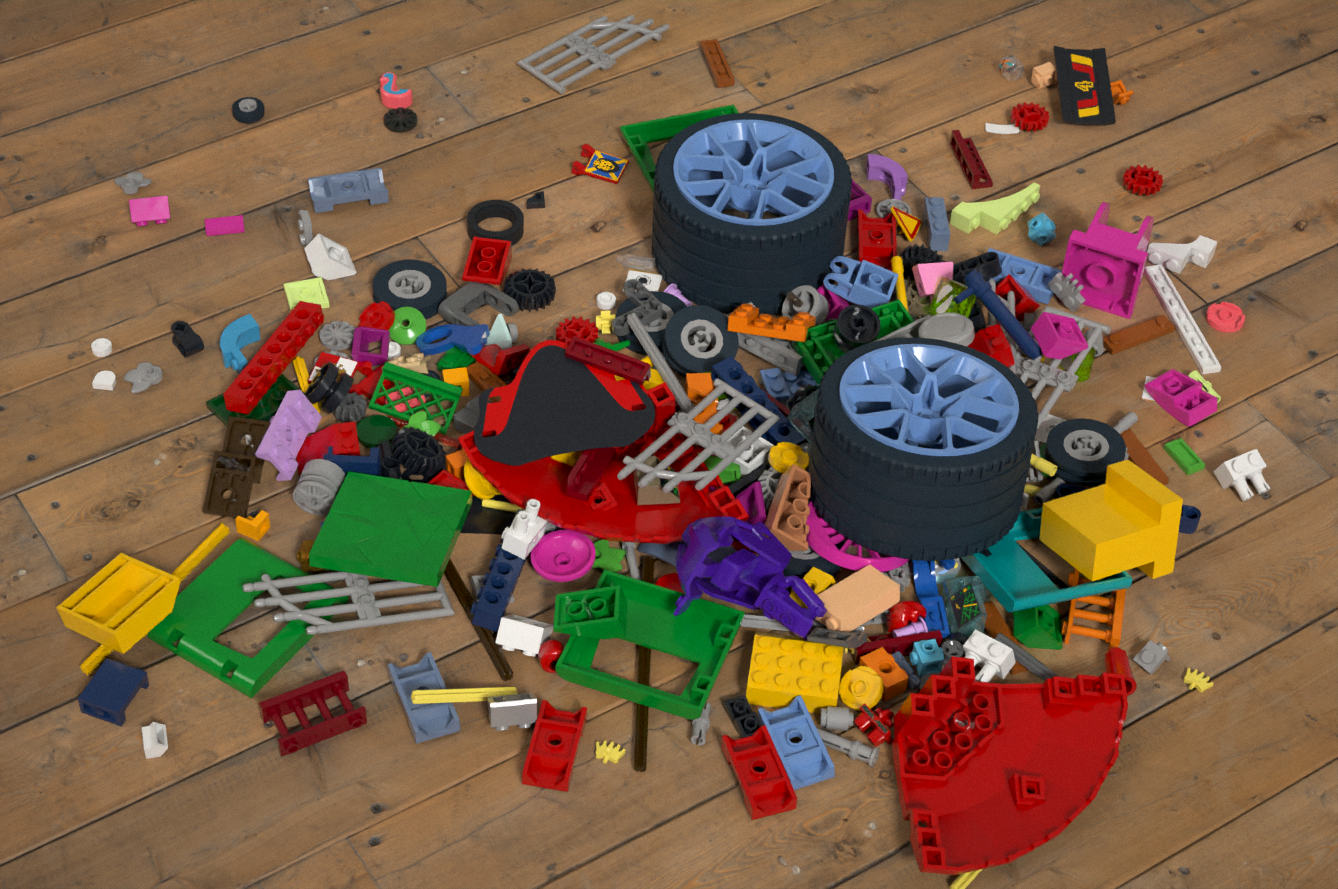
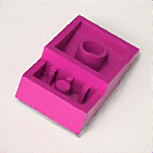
[1145,369,1217,427]

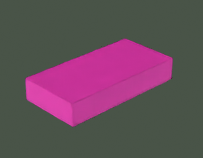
[205,215,245,236]

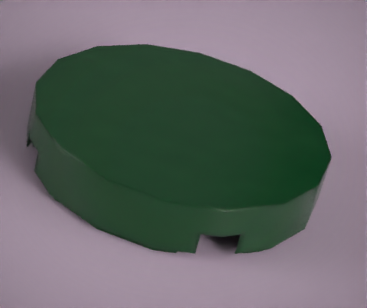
[356,415,397,449]

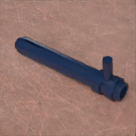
[954,269,1042,361]

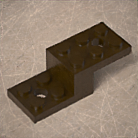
[203,416,271,519]

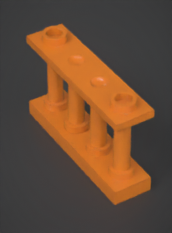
[1061,569,1126,651]

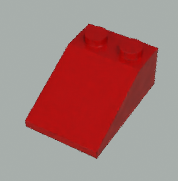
[462,237,512,285]
[967,323,1015,367]
[296,422,360,476]

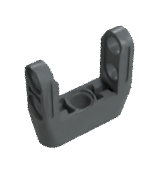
[438,282,519,326]

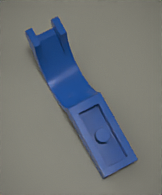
[912,560,950,639]

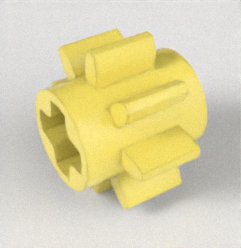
[596,310,616,334]

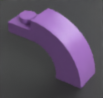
[866,154,908,200]

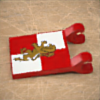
[308,352,372,395]

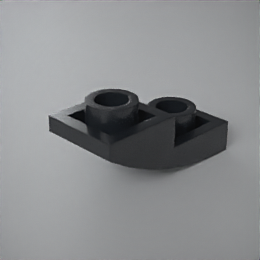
[723,695,762,738]

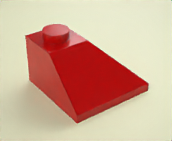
[996,274,1040,321]

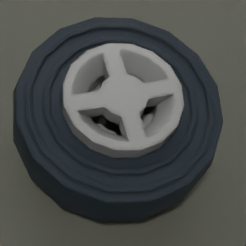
[232,97,265,123]

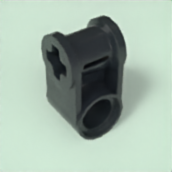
[171,321,204,358]

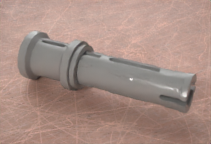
[815,726,880,768]

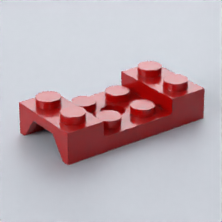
[857,209,897,271]
[522,700,587,792]
[721,725,797,820]

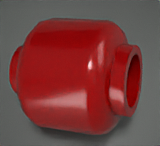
[537,640,565,673]

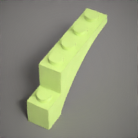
[950,182,1040,235]

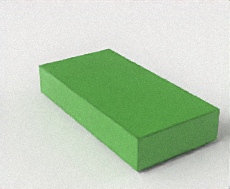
[1163,438,1205,476]

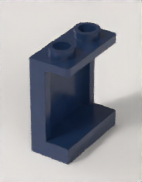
[323,446,382,477]
[78,658,149,727]

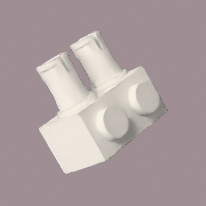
[1214,449,1270,502]
[501,499,548,559]
[963,629,1016,683]

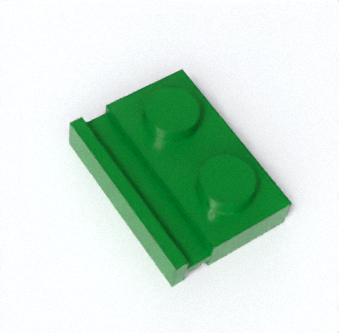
[437,346,476,371]

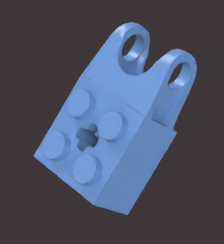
[823,256,899,308]

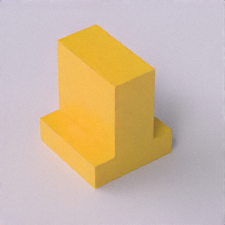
[1039,460,1183,582]

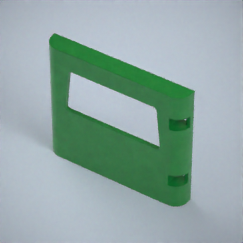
[620,104,739,194]
[147,538,348,698]
[556,570,745,720]

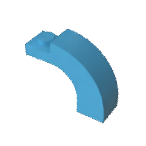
[220,314,261,374]

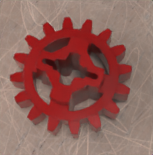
[1010,102,1050,132]
[1122,165,1163,196]
[556,316,598,345]

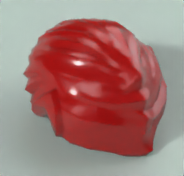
[886,601,927,632]

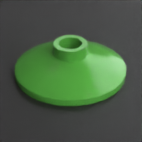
[389,307,426,345]

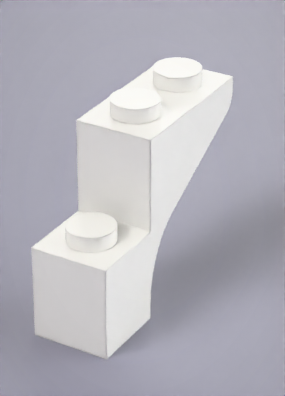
[1146,235,1217,274]

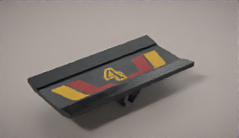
[1053,46,1116,125]

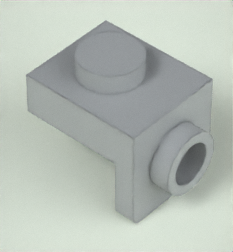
[1133,640,1170,675]

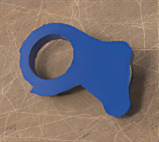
[416,324,490,355]

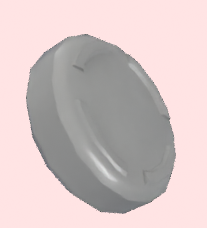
[918,312,975,346]

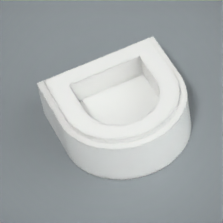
[92,370,116,391]

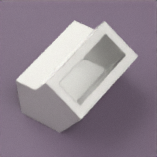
[142,722,168,759]

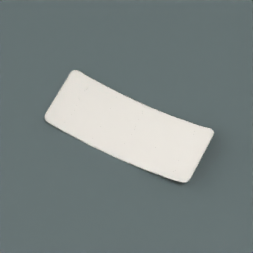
[985,123,1020,134]

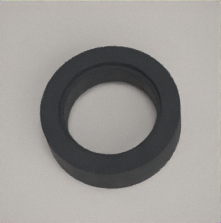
[467,200,524,246]

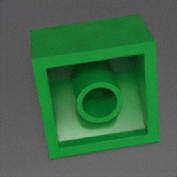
[1012,605,1063,650]

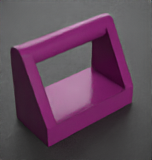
[351,327,390,366]
[735,482,766,532]

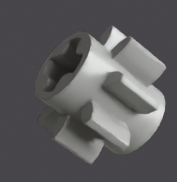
[884,567,910,592]

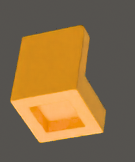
[442,367,470,396]
[235,510,271,541]

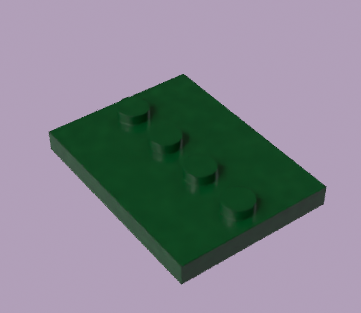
[206,373,305,426]

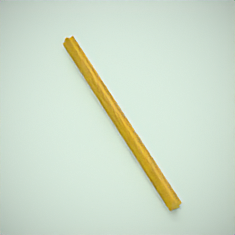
[79,523,230,676]

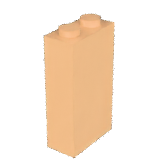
[815,564,900,632]

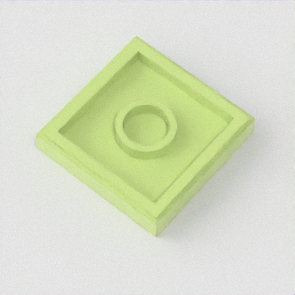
[283,277,330,312]

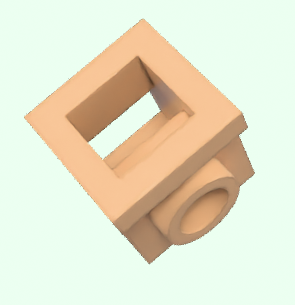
[1031,62,1058,89]

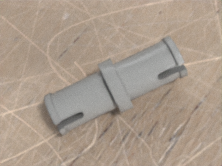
[691,702,711,746]

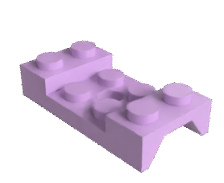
[255,390,322,481]

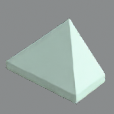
[485,313,512,350]

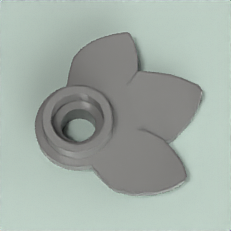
[115,171,152,194]
[123,362,163,394]

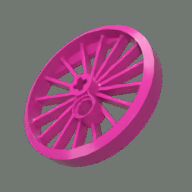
[806,501,909,572]

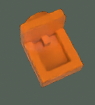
[1110,80,1134,105]

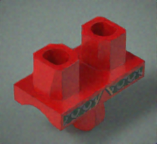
[853,704,894,747]

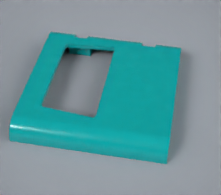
[961,508,1133,612]

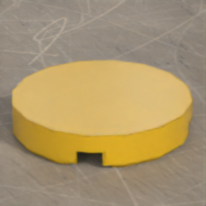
[768,442,809,474]
[839,666,884,711]

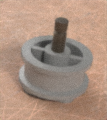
[782,285,829,326]

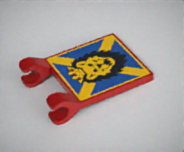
[571,144,629,184]

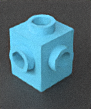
[1028,212,1056,247]
[910,639,944,677]

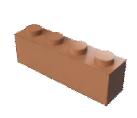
[762,464,811,551]

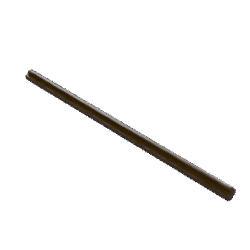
[634,557,654,772]
[444,558,514,681]

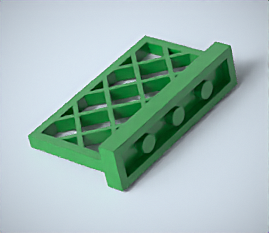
[369,362,463,435]

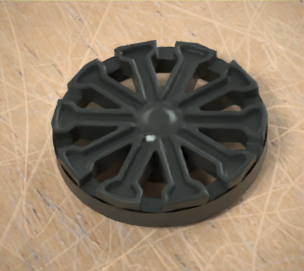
[384,107,418,132]

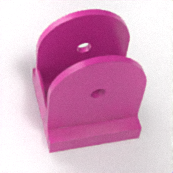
[1062,202,1154,319]

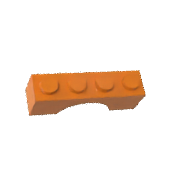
[685,373,723,446]

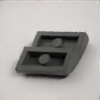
[807,627,867,648]

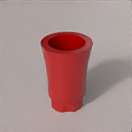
[1104,647,1137,696]

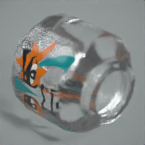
[998,55,1024,80]

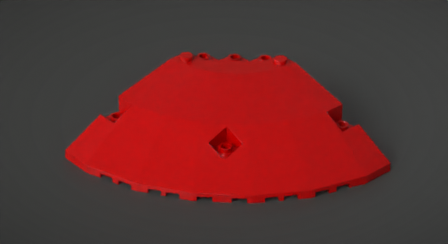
[458,377,749,544]
[892,656,1128,875]

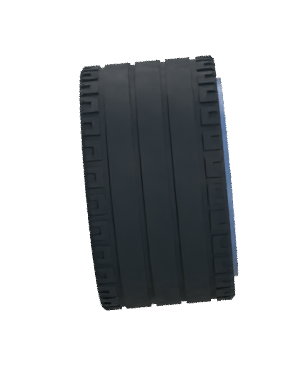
[652,113,852,315]
[808,337,1039,561]

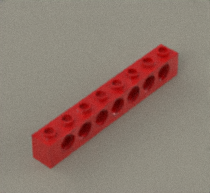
[223,301,324,414]

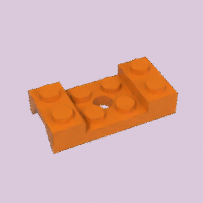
[728,304,816,342]

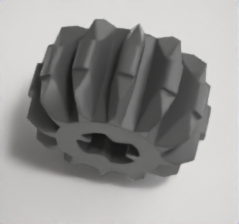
[333,392,367,423]

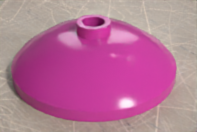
[531,530,596,582]

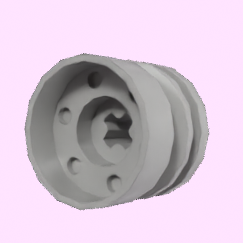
[293,459,346,516]

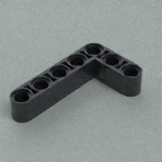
[952,252,1002,333]

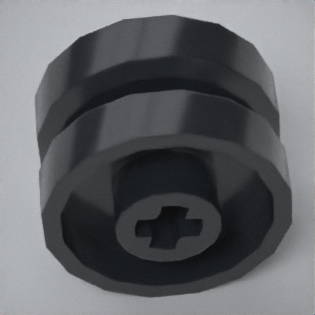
[833,304,881,354]
[305,362,354,415]

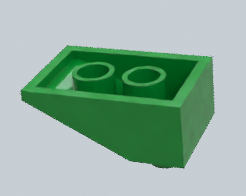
[553,585,627,640]

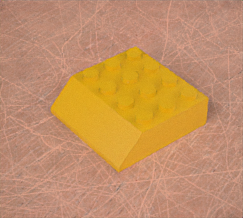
[56,553,181,654]
[746,632,844,714]

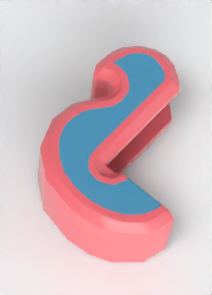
[380,72,413,109]

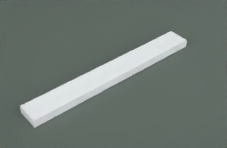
[1143,264,1221,375]

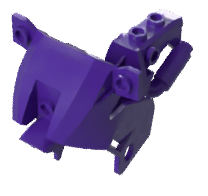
[673,517,827,640]

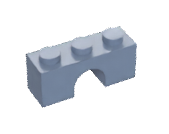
[922,197,950,251]

